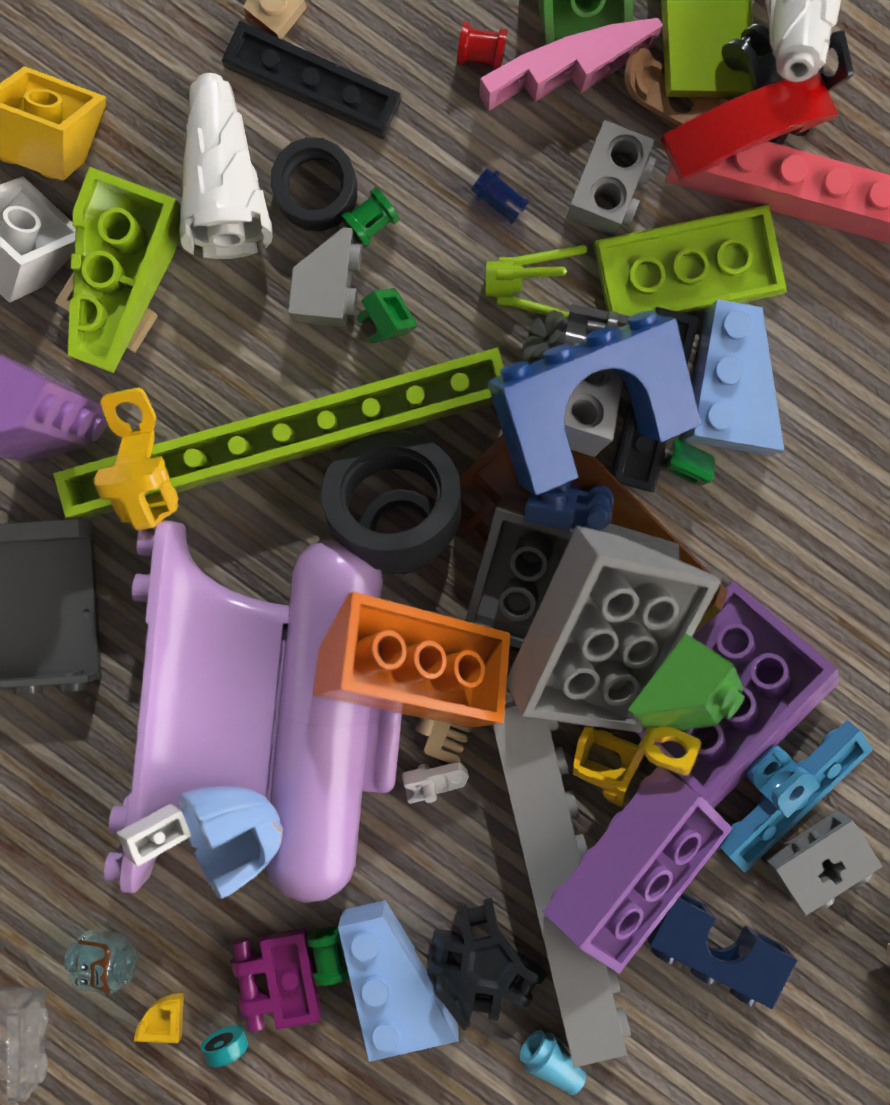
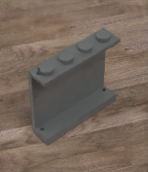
[0,519,102,695]

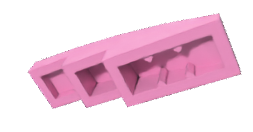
[479,18,663,111]

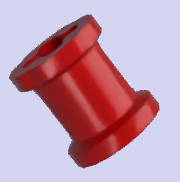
[457,21,508,70]

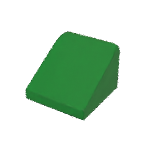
[661,439,715,486]

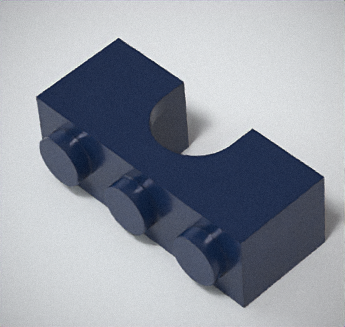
[647,893,797,1009]

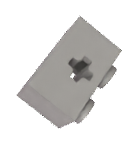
[764,810,883,916]

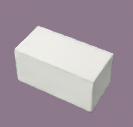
[117,804,191,867]

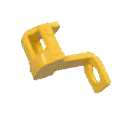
[94,388,179,531]
[573,725,701,807]

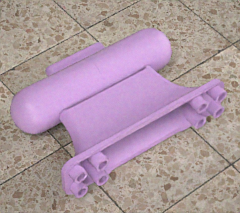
[104,520,402,903]

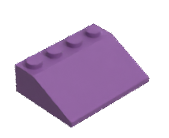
[635,581,839,809]

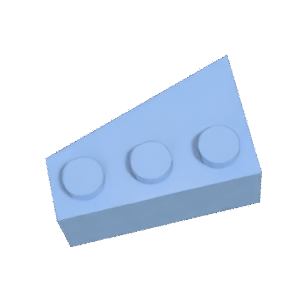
[682,299,784,456]
[338,900,459,1062]

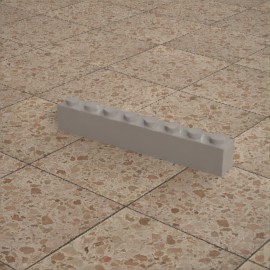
[493,700,631,1068]

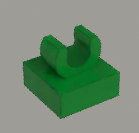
[357,288,418,343]

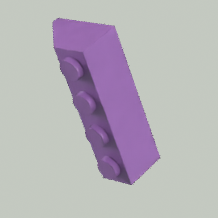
[0,354,107,463]
[542,766,733,974]

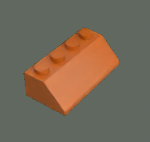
[313,592,511,728]

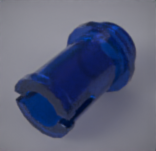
[471,168,530,225]

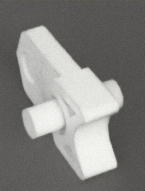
[402,762,469,803]

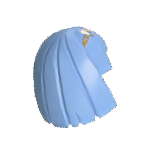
[178,786,283,899]

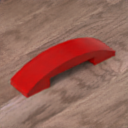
[660,73,839,181]

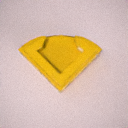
[134,993,184,1044]

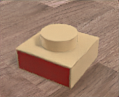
[242,0,307,39]

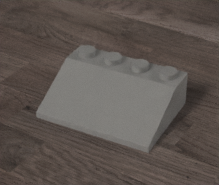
[507,526,721,733]

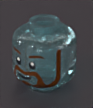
[64,929,137,994]

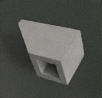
[288,227,362,328]

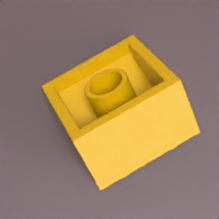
[0,66,106,181]

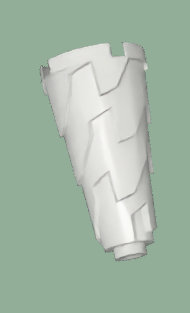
[765,0,841,82]
[179,73,273,259]

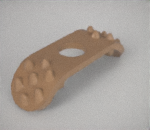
[625,47,728,126]

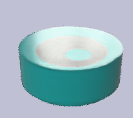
[200,1025,248,1068]

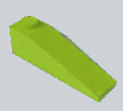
[68,167,181,373]

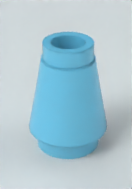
[519,1030,586,1095]

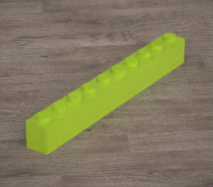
[53,347,504,519]

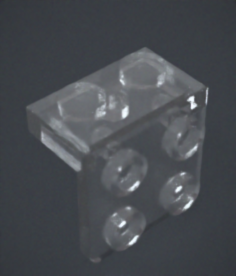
[0,987,48,1102]

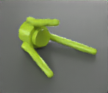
[486,245,588,320]

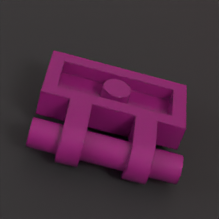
[230,927,322,1032]

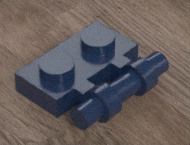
[523,481,614,531]

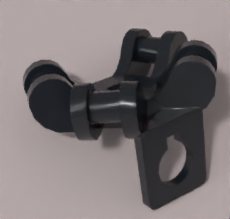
[721,24,854,145]
[428,898,547,1031]

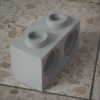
[566,120,656,237]
[564,343,623,457]

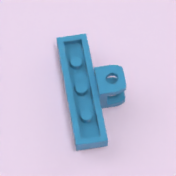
[719,720,873,873]

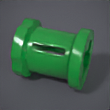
[340,187,400,248]
[306,926,349,986]

